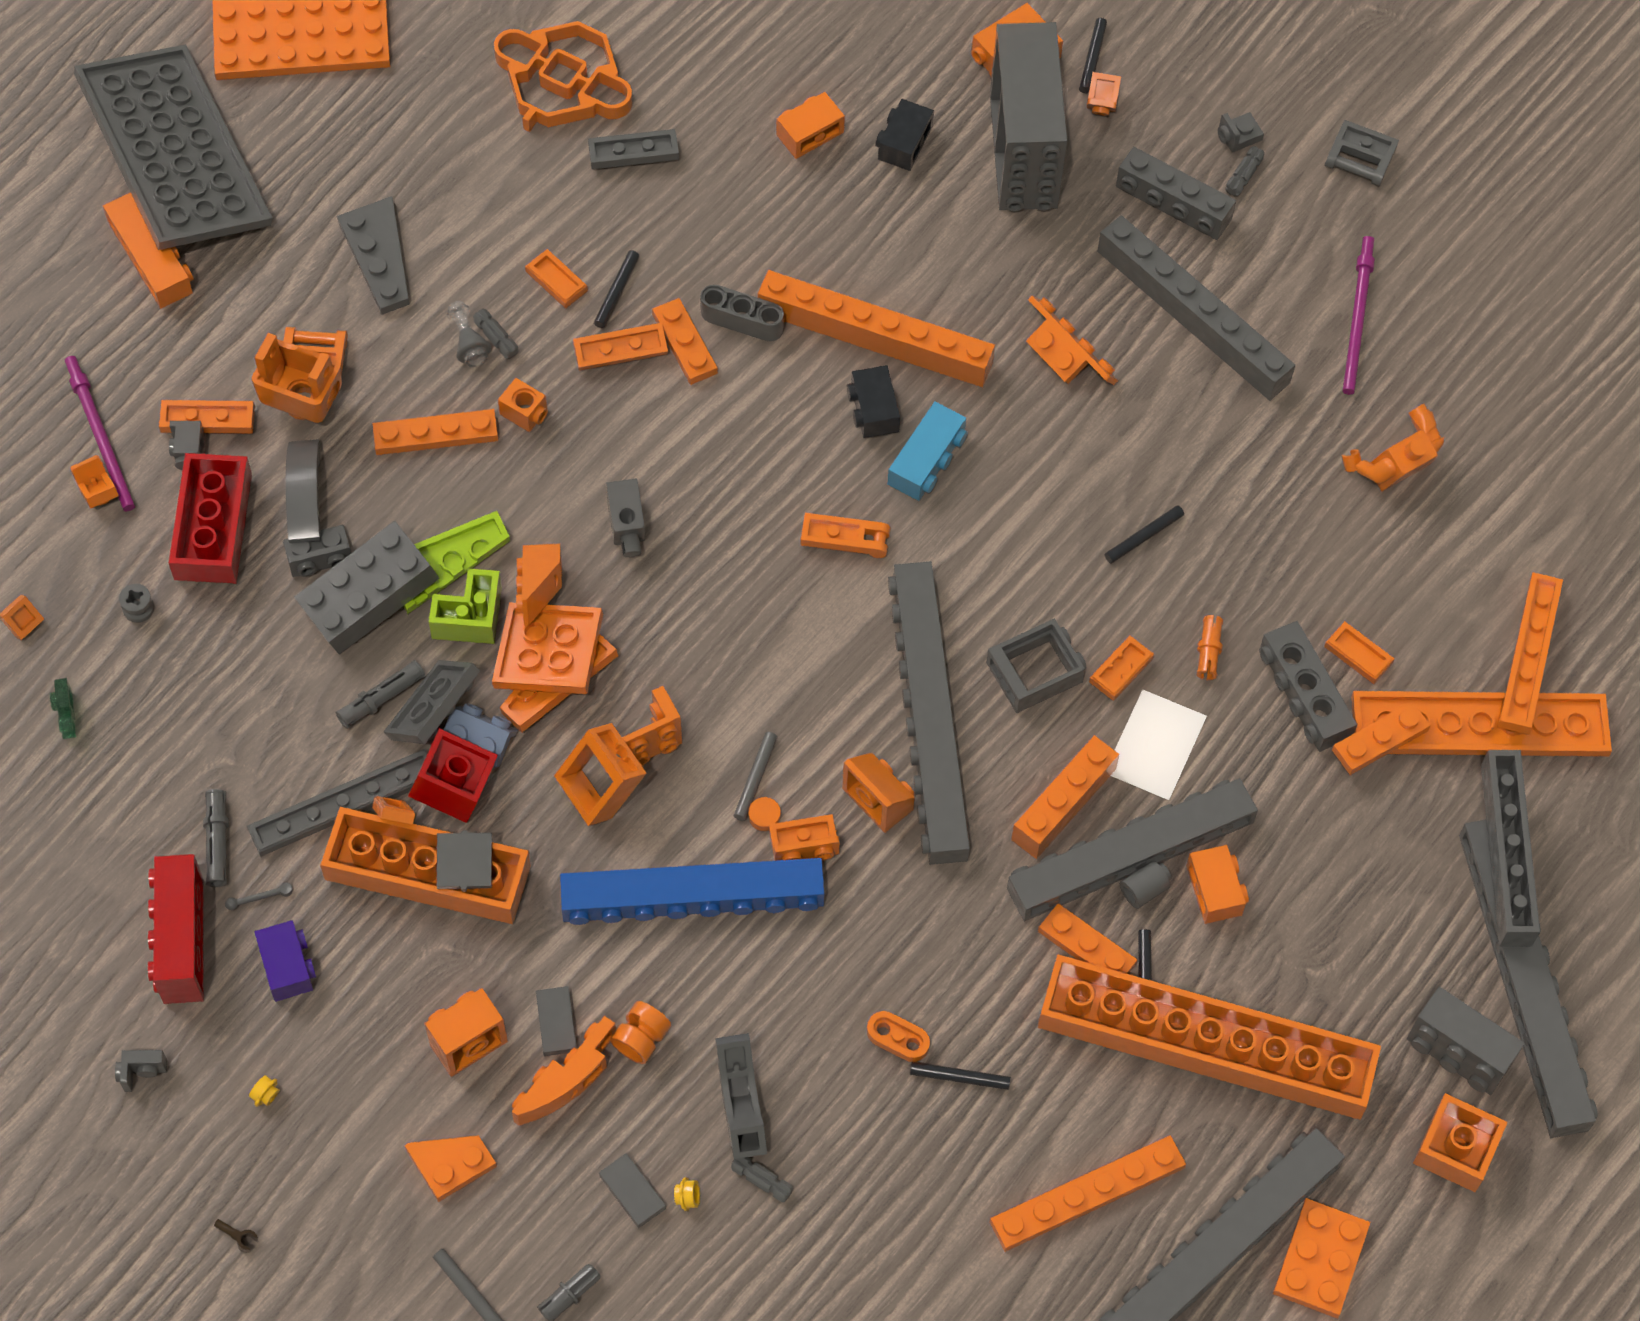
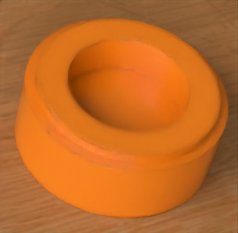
[748,797,781,831]

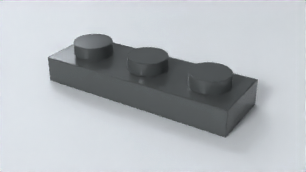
[588,129,679,169]

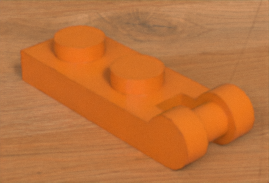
[801,513,891,558]

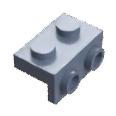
[444,703,518,768]

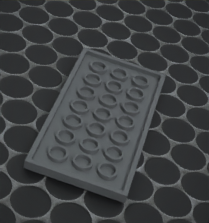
[74,44,272,250]

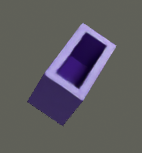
[254,920,316,1002]

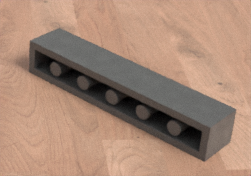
[1481,750,1540,947]

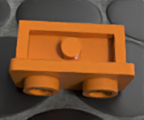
[769,814,840,861]

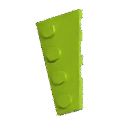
[404,511,510,615]

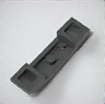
[286,439,320,543]

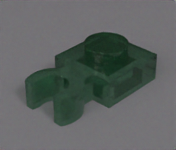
[50,678,76,739]

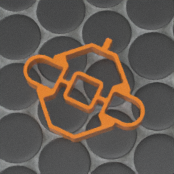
[494,21,632,132]

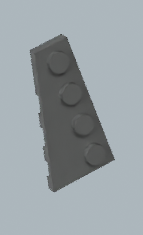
[337,196,410,315]

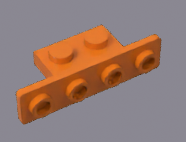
[1026,295,1118,385]

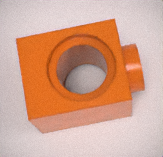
[498,378,548,432]

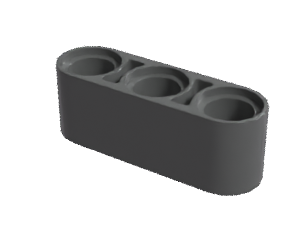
[700,284,784,341]

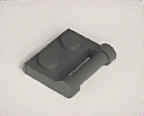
[1325,120,1399,186]

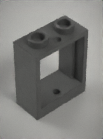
[986,618,1087,714]

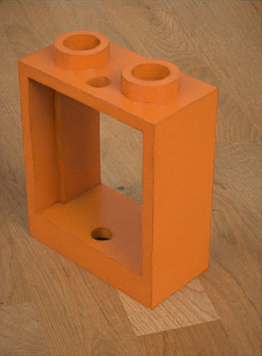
[554,723,647,826]

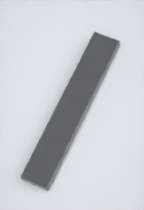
[247,748,427,857]

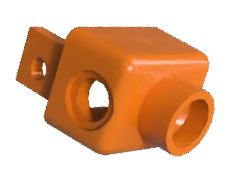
[252,333,342,423]

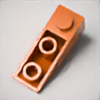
[516,544,562,626]

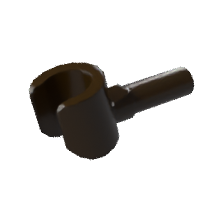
[214,1219,258,1253]

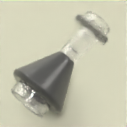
[447,301,491,367]

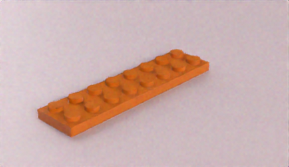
[1351,691,1612,757]

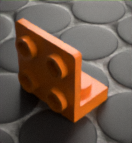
[622,686,682,766]

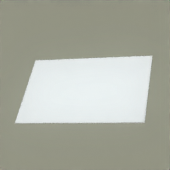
[1111,690,1207,800]

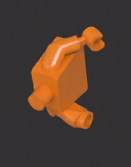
[1342,404,1445,492]

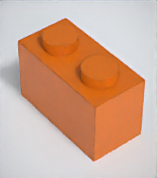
[776,92,845,159]
[1186,845,1249,924]

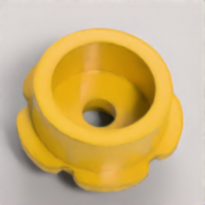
[249,1075,280,1107]
[674,1177,700,1211]

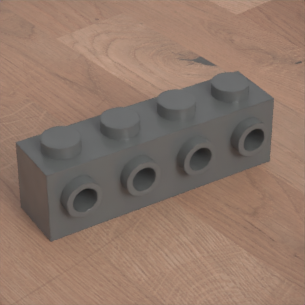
[1116,146,1236,241]

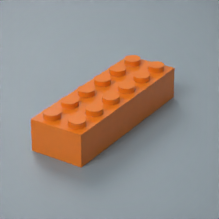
[320,807,531,924]

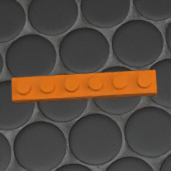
[1498,572,1563,735]
[990,1135,1186,1252]

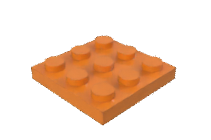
[492,602,603,694]

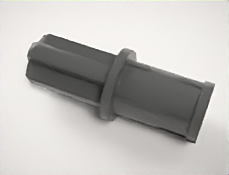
[537,1264,600,1321]

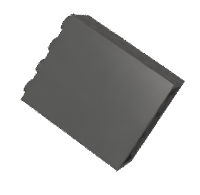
[990,22,1067,212]

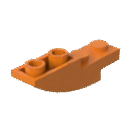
[512,1016,616,1126]

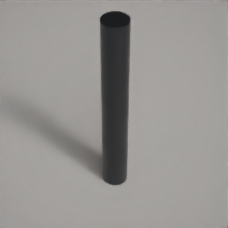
[1079,18,1107,94]
[594,250,639,328]
[1104,505,1184,564]
[1138,929,1152,981]
[910,1062,1011,1090]

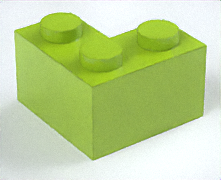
[429,568,502,644]

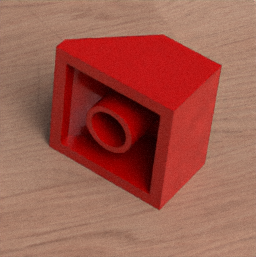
[408,728,498,823]

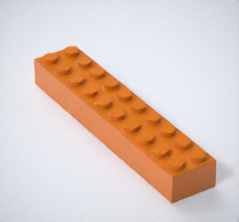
[1038,954,1381,1120]

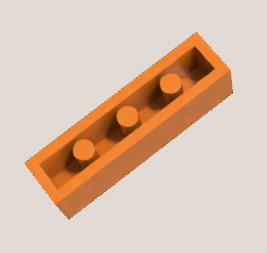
[103,192,194,309]
[1011,735,1119,859]

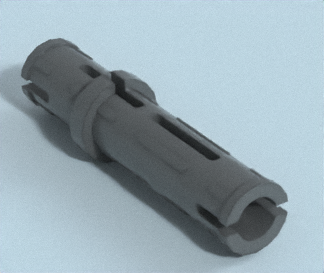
[335,660,426,729]
[203,789,229,887]

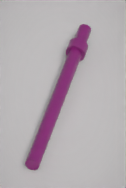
[1342,236,1375,395]
[64,356,135,512]

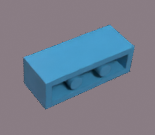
[887,401,968,501]

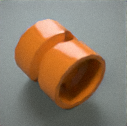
[610,1001,671,1064]

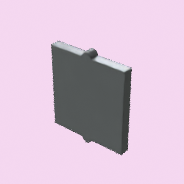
[437,830,492,892]

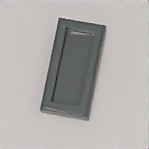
[536,986,576,1056]
[599,1153,666,1229]

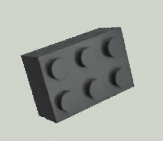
[1407,986,1525,1096]

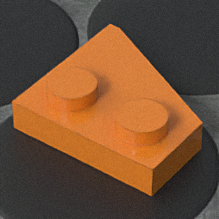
[405,1135,497,1202]

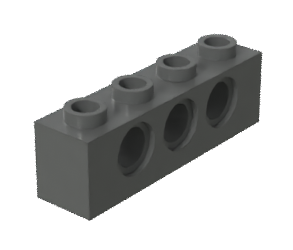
[1259,620,1358,752]

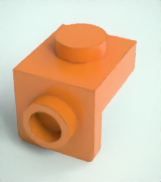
[1087,72,1121,116]
[70,455,119,509]

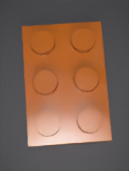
[1273,1198,1371,1319]

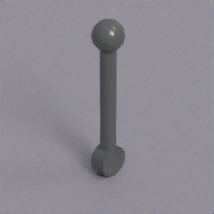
[225,882,292,910]

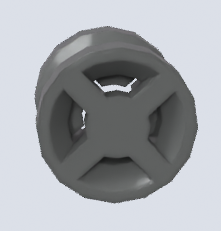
[119,584,154,623]

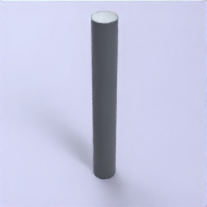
[733,732,777,821]
[433,1249,503,1321]

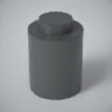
[1119,861,1172,909]

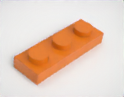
[652,298,718,385]
[573,323,668,371]
[159,400,255,434]
[1332,701,1431,775]
[1038,903,1138,974]

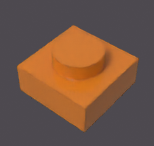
[0,595,44,640]

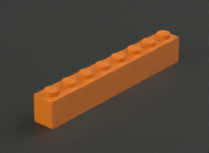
[758,270,995,388]

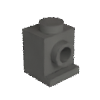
[169,421,205,470]

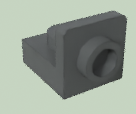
[1217,112,1264,153]
[115,1050,167,1092]

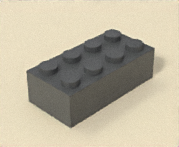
[294,521,439,655]

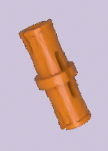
[1197,615,1223,680]

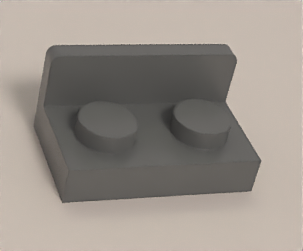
[283,525,351,577]

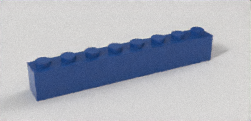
[560,858,824,925]

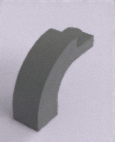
[715,1033,767,1159]

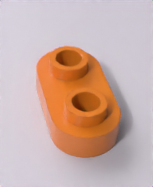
[867,1011,930,1062]

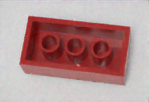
[168,453,252,584]
[148,854,204,1004]

